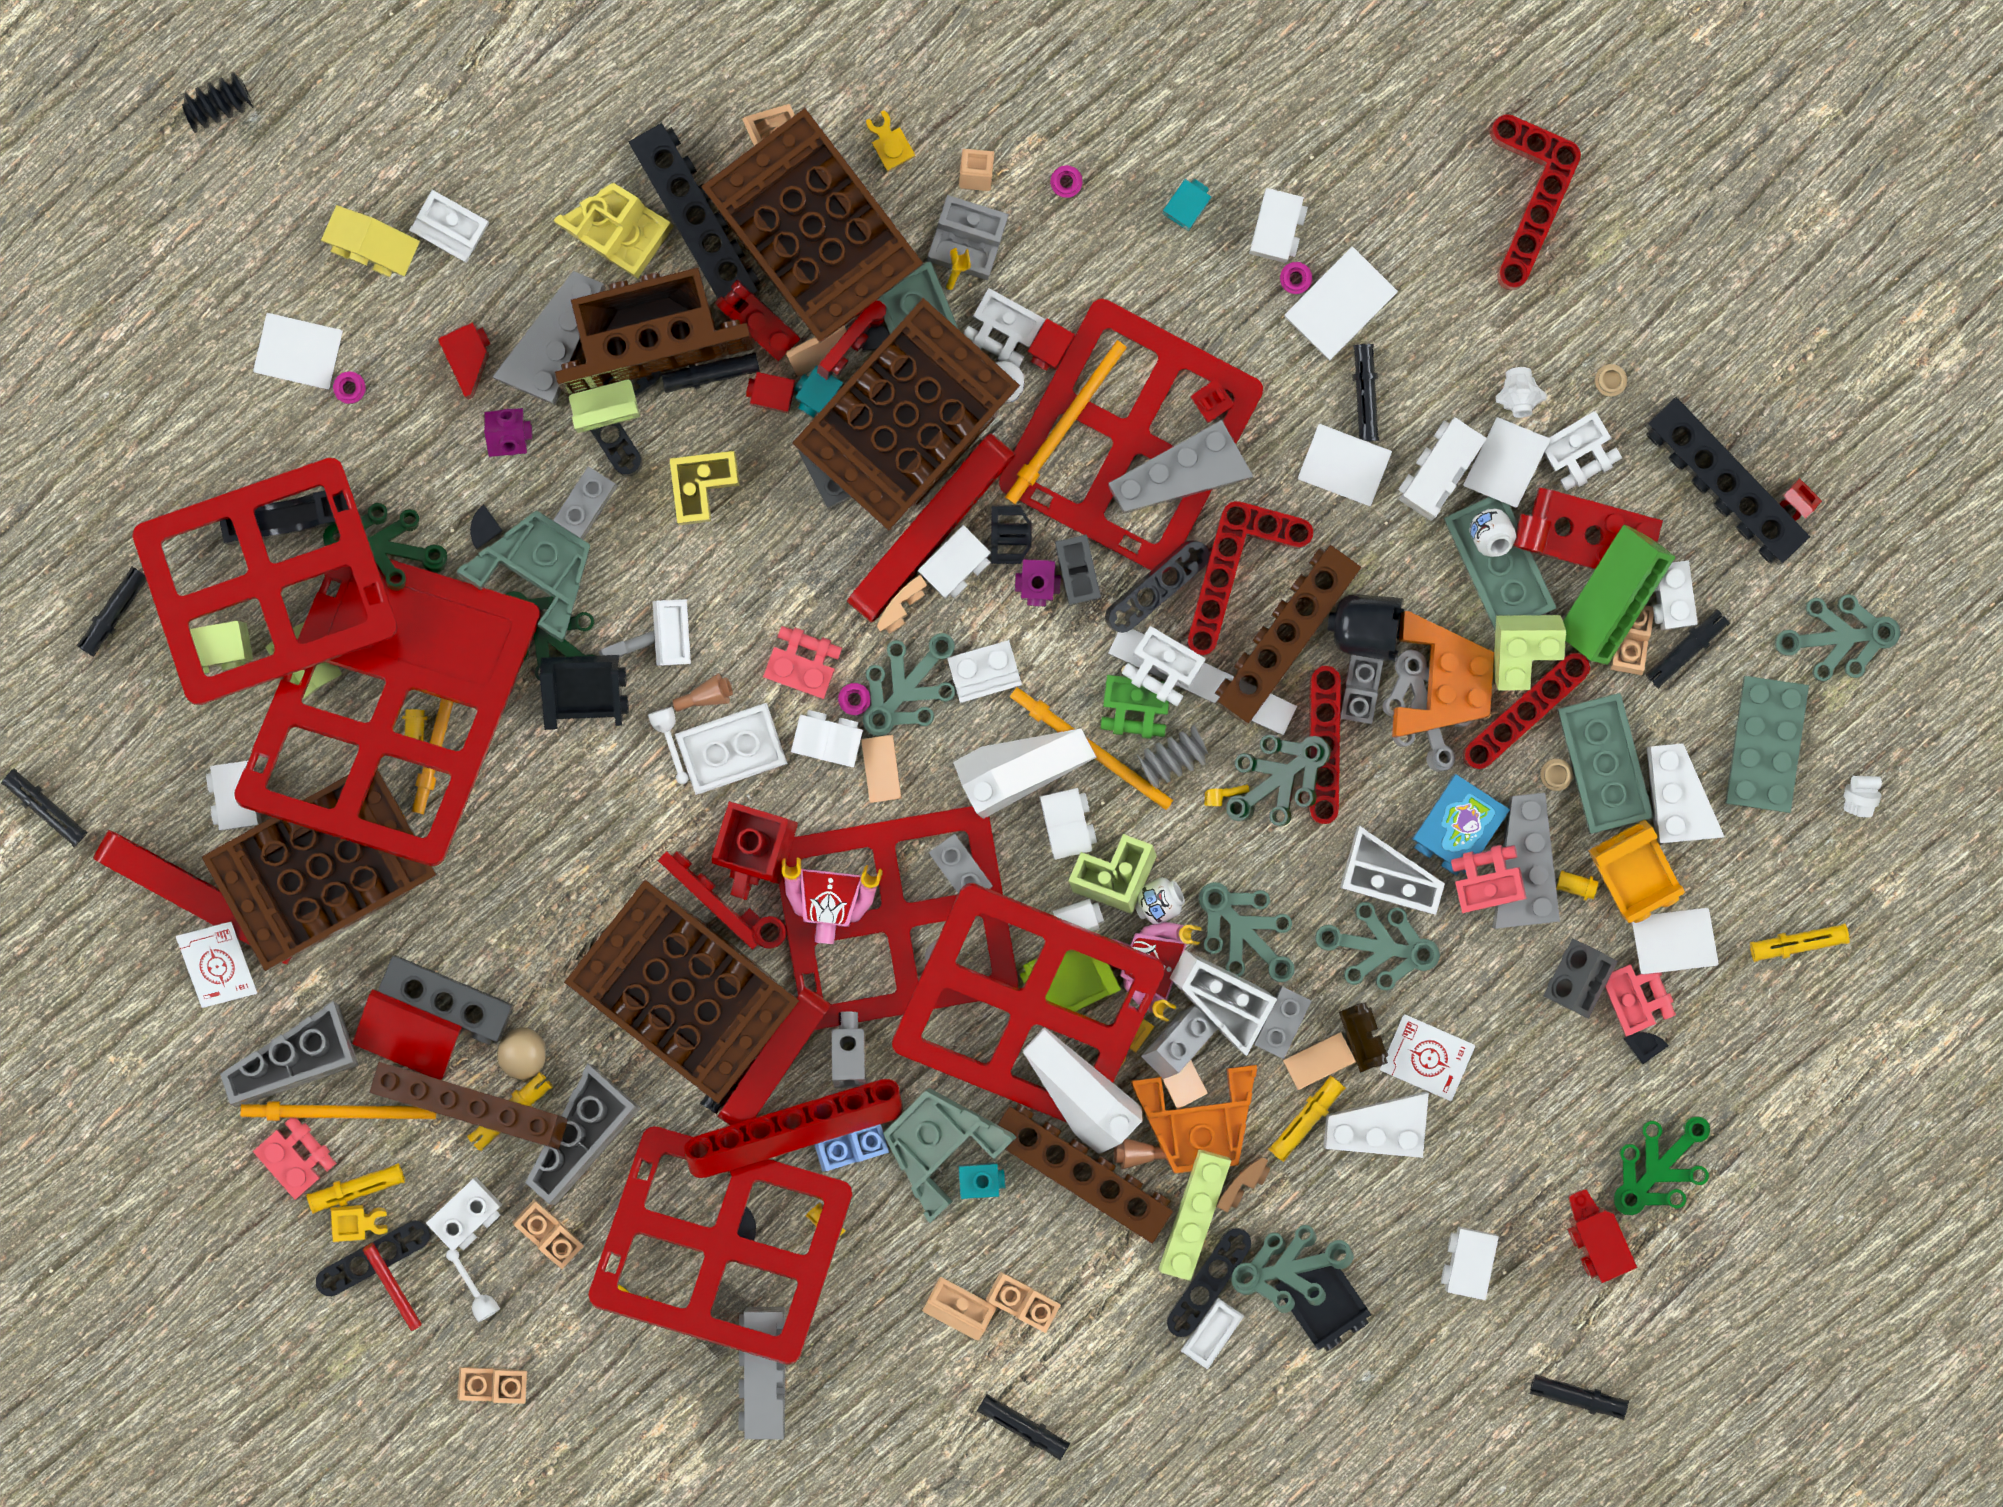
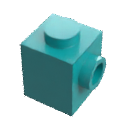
[1162,179,1212,232]
[794,365,844,418]
[959,1162,1006,1199]

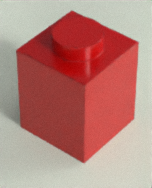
[1027,318,1075,372]
[746,372,796,414]

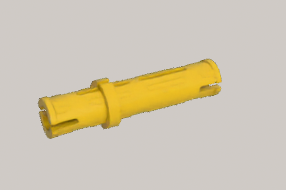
[1750,923,1850,962]
[467,1072,553,1151]
[1268,1075,1346,1162]
[306,1163,405,1214]

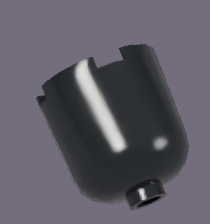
[1328,594,1404,662]

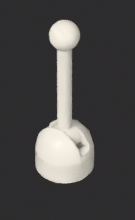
[648,707,689,784]
[446,1249,500,1323]

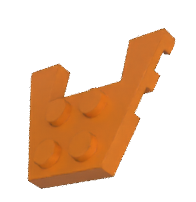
[1392,611,1494,738]
[1131,1065,1257,1173]

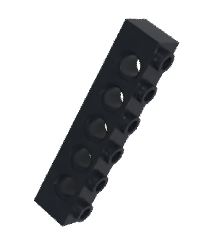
[628,123,761,308]
[1645,397,1810,565]

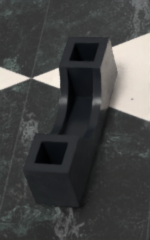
[220,490,349,546]

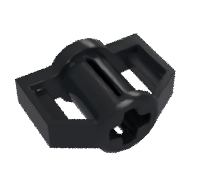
[991,505,1032,564]

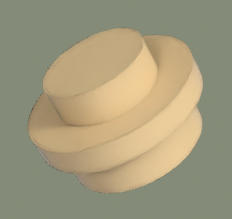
[1594,364,1627,397]
[1540,759,1573,791]

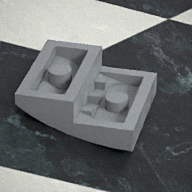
[927,195,1009,280]

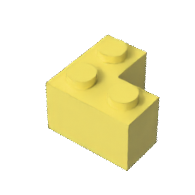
[321,205,420,277]
[670,451,740,525]

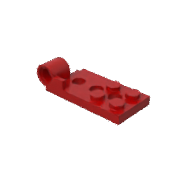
[1513,487,1663,570]
[657,851,787,950]

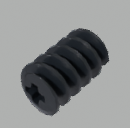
[182,72,254,133]

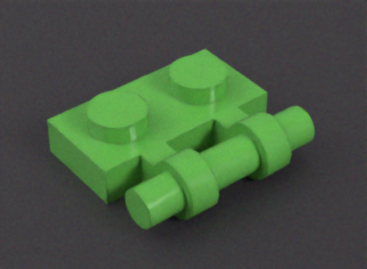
[1100,675,1169,739]

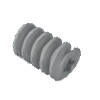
[1136,725,1209,788]

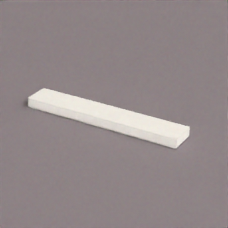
[1108,629,1297,735]

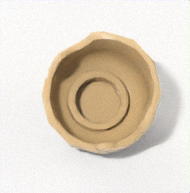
[497,1027,546,1080]

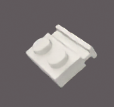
[409,190,489,263]
[947,640,1022,703]

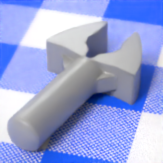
[598,630,655,658]

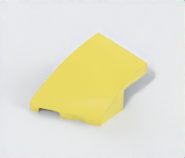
[554,183,674,279]

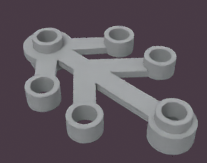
[1383,650,1472,772]

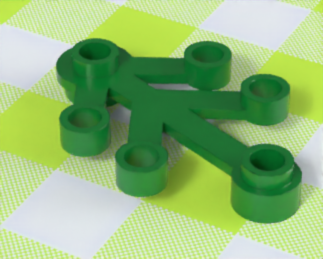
[1614,1116,1710,1215]

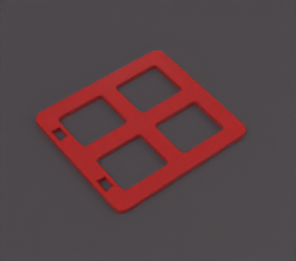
[999,299,1263,574]
[132,458,397,705]
[779,806,1019,1030]
[892,883,1164,1123]
[588,1126,853,1365]

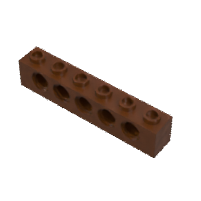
[1215,544,1362,726]
[369,1062,568,1150]
[997,1103,1173,1244]

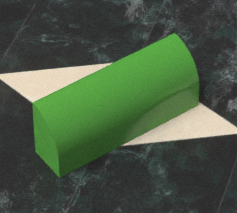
[1563,525,1676,665]

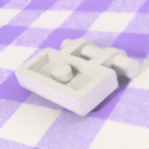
[964,288,1045,367]
[1544,411,1622,491]
[1122,626,1206,706]

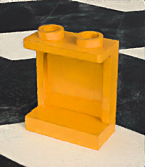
[1588,820,1685,923]

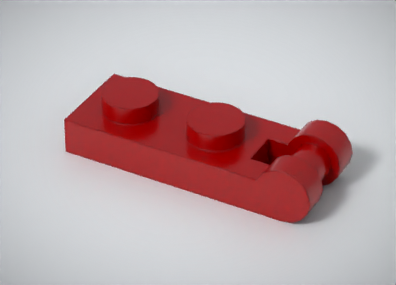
[715,279,801,361]
[817,301,887,380]

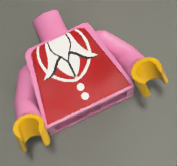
[782,858,882,944]
[1112,922,1202,1022]

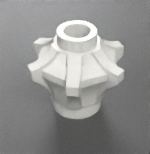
[1496,367,1547,418]

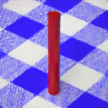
[362,1243,422,1331]

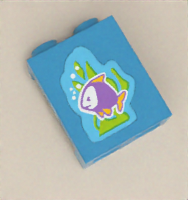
[1411,774,1510,876]

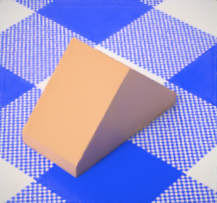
[742,104,795,146]

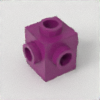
[484,408,533,457]
[1015,559,1061,607]

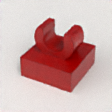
[1190,378,1235,424]
[1780,478,1822,521]

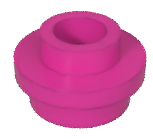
[1050,165,1083,198]
[1280,262,1312,294]
[333,371,366,404]
[838,683,871,715]

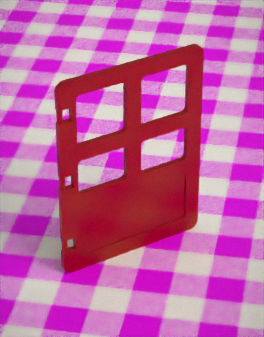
[234,559,540,866]

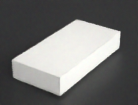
[653,599,691,666]
[1181,1297,1244,1369]

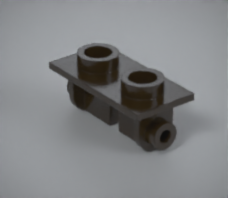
[1339,1002,1389,1073]

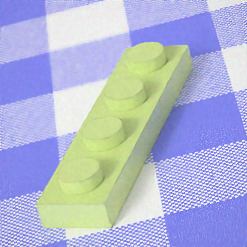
[1159,1149,1231,1281]

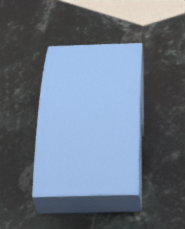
[814,1124,889,1172]

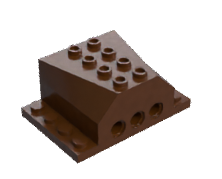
[701,108,924,343]
[555,268,754,397]
[792,298,1020,531]
[202,768,437,971]
[564,879,799,1104]

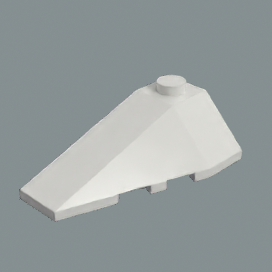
[953,729,1097,819]
[1023,1027,1142,1154]

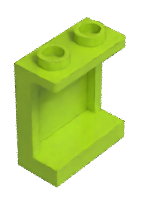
[1020,950,1121,1012]

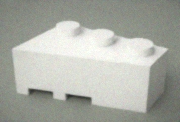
[1398,417,1487,521]
[1646,744,1724,843]
[1340,826,1445,915]
[1170,950,1277,1056]
[1324,1091,1429,1158]

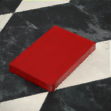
[352,989,462,1080]

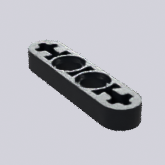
[1105,540,1210,633]
[316,1220,431,1297]
[1167,1228,1251,1337]

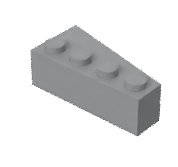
[493,271,606,405]
[1108,420,1253,514]
[1492,793,1560,929]
[220,1001,359,1108]
[525,1063,641,1205]
[738,1307,785,1440]

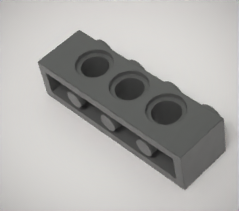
[378,955,515,1045]

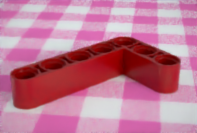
[1490,114,1581,291]
[1187,501,1313,656]

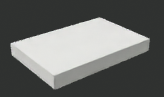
[1284,246,1398,361]
[675,703,788,795]

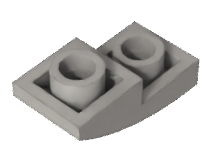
[1340,655,1383,724]

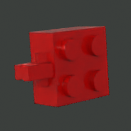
[712,801,799,900]
[1567,1189,1638,1283]

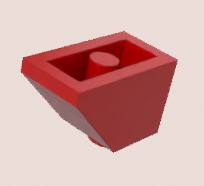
[438,322,491,400]

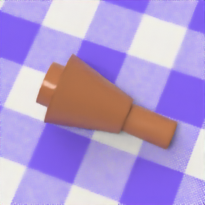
[673,673,733,712]
[1114,1138,1166,1170]

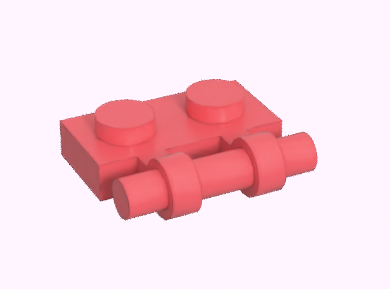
[763,626,842,699]
[1451,845,1527,913]
[1604,964,1676,1036]
[252,1118,337,1200]

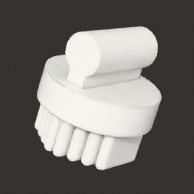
[1843,776,1882,817]

